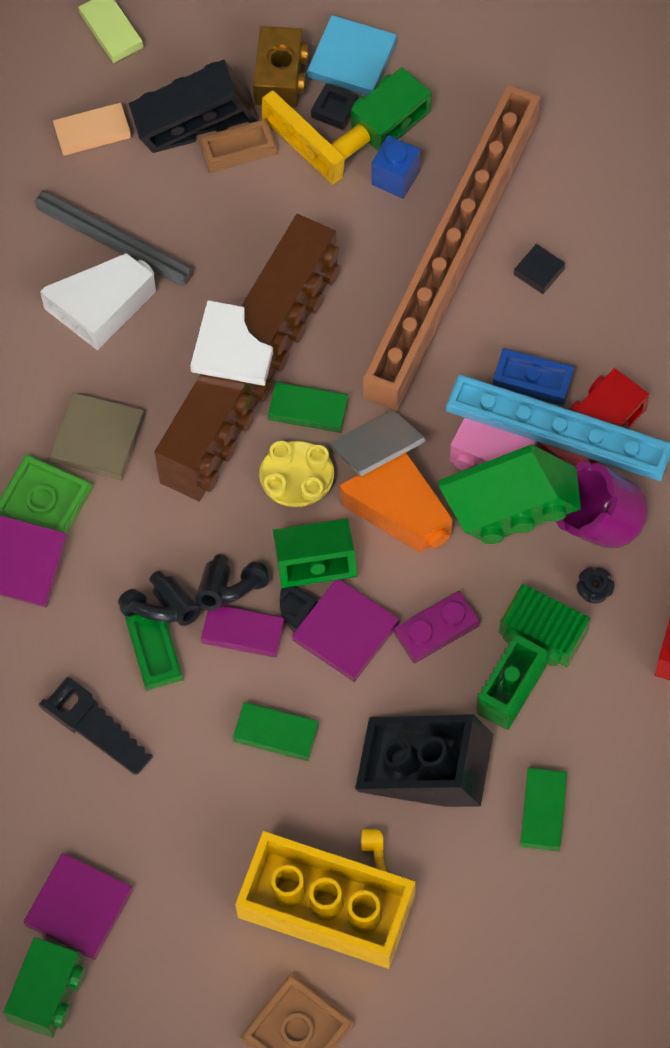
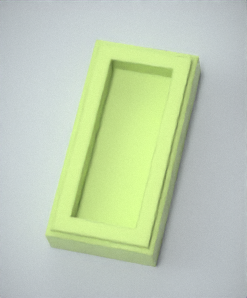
[78,0,144,64]

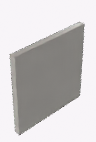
[329,410,426,477]

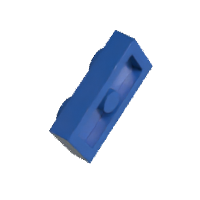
[492,348,574,405]

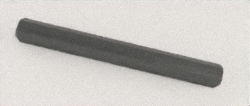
[35,190,193,285]

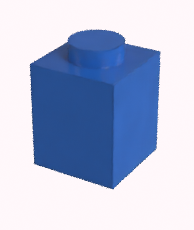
[371,135,420,199]

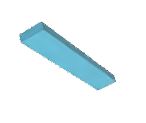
[446,374,670,482]

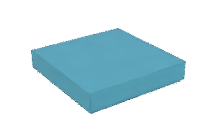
[307,15,397,95]

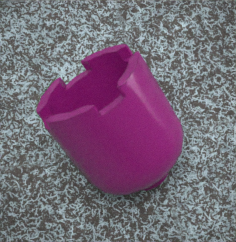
[555,461,648,548]

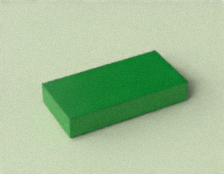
[268,382,349,433]
[125,614,183,691]
[233,702,319,761]
[520,768,567,851]

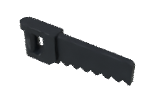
[38,677,153,775]

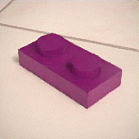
[394,591,480,664]

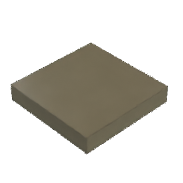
[50,392,144,480]

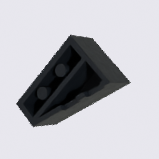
[129,59,259,153]

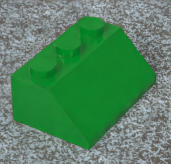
[438,444,581,544]

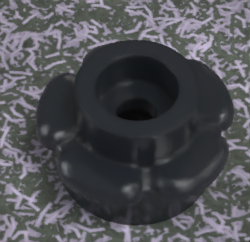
[576,567,615,604]

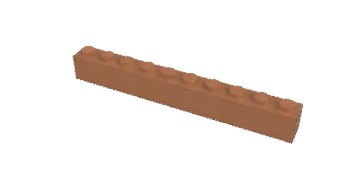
[363,84,541,412]

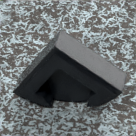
[280,586,318,632]

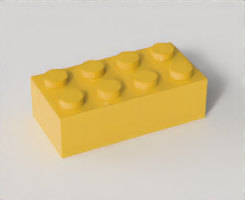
[235,831,416,969]

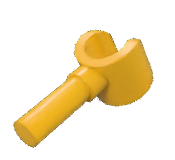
[361,829,387,872]

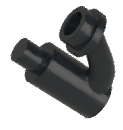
[195,554,269,611]
[118,571,201,626]

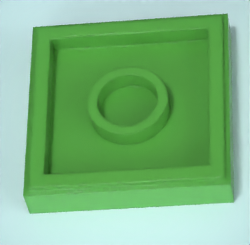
[0,454,93,534]

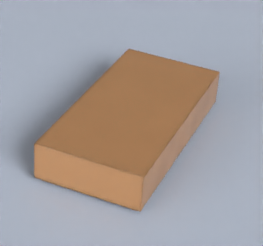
[199,119,277,173]

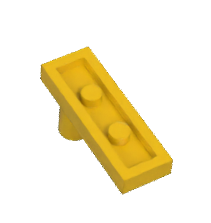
[262,90,371,185]

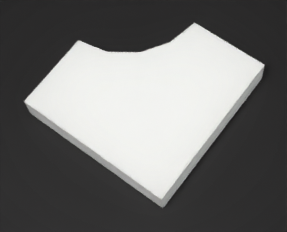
[190,301,273,386]

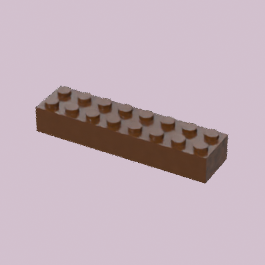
[154,214,340,502]

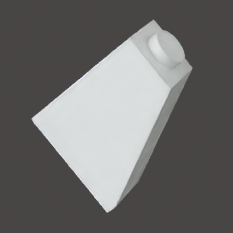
[40,253,156,351]

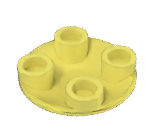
[259,441,334,507]

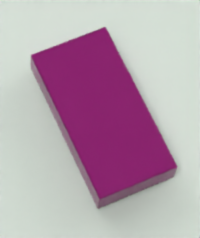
[201,606,285,658]

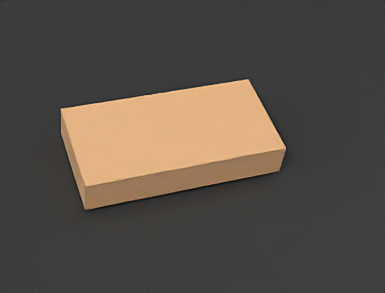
[53,102,131,156]

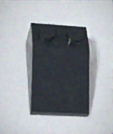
[355,714,493,807]

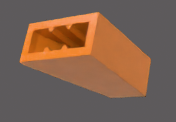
[339,453,452,552]

